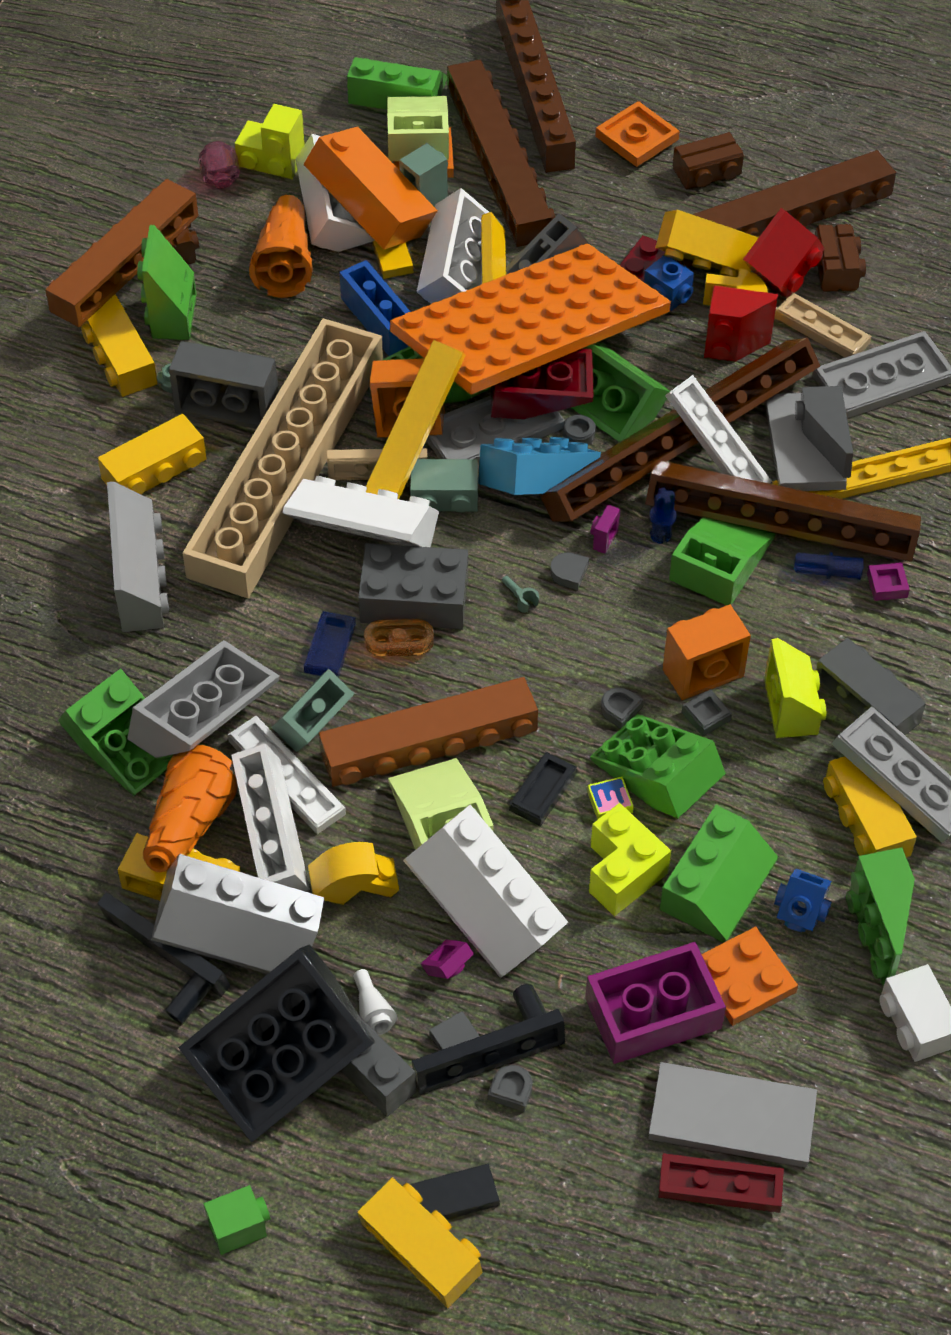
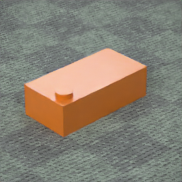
[303,126,438,250]

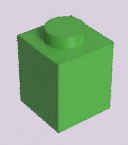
[203,1185,271,1255]

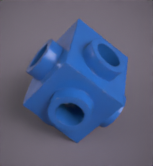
[644,255,694,311]
[774,868,832,932]

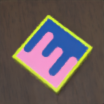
[587,777,634,820]

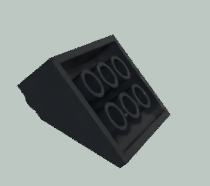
[178,944,375,1143]

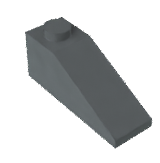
[506,213,589,274]
[795,386,853,478]

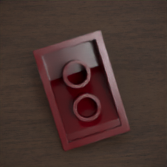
[491,348,593,420]

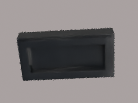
[509,752,577,827]
[411,1163,500,1220]

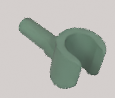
[502,576,539,613]

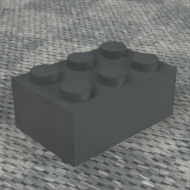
[169,341,278,429]
[358,543,468,629]

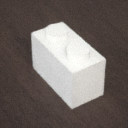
[880,964,951,1062]

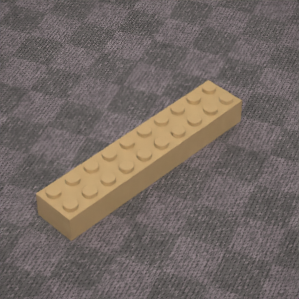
[183,318,383,599]

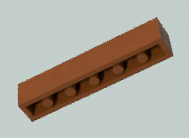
[45,179,199,327]
[319,677,538,787]

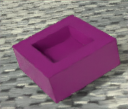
[590,505,620,554]
[867,563,910,601]
[421,939,474,979]

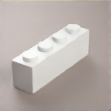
[231,743,310,891]

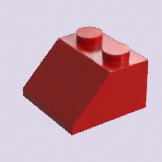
[743,208,825,299]
[704,285,778,362]

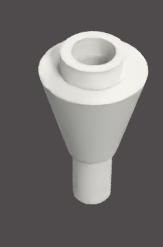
[353,969,397,1035]

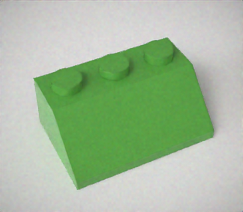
[347,57,447,110]
[571,341,670,442]
[660,805,778,943]

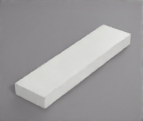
[665,375,772,483]
[228,716,346,835]

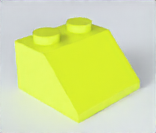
[764,638,827,738]

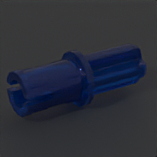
[649,488,677,544]
[794,552,863,580]

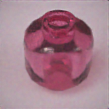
[198,141,240,189]

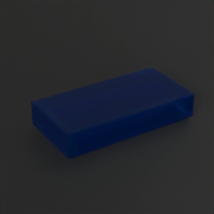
[304,611,356,678]

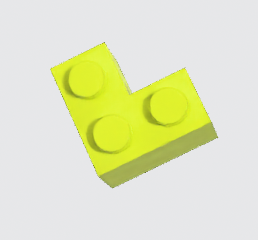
[235,104,304,179]
[589,803,671,916]

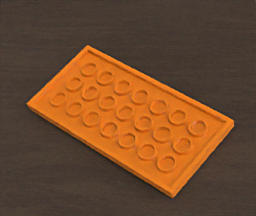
[390,243,671,395]

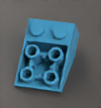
[478,437,601,495]

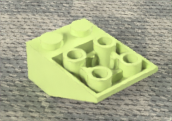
[387,96,449,161]
[388,758,494,850]

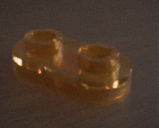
[364,619,434,656]

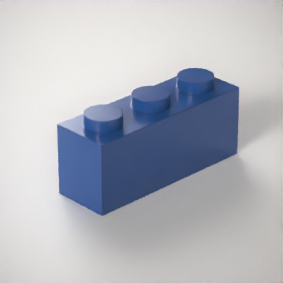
[339,260,411,356]

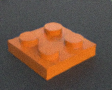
[595,101,680,167]
[701,927,798,1026]

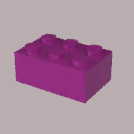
[585,942,726,1064]

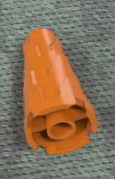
[249,195,313,298]
[143,745,239,873]

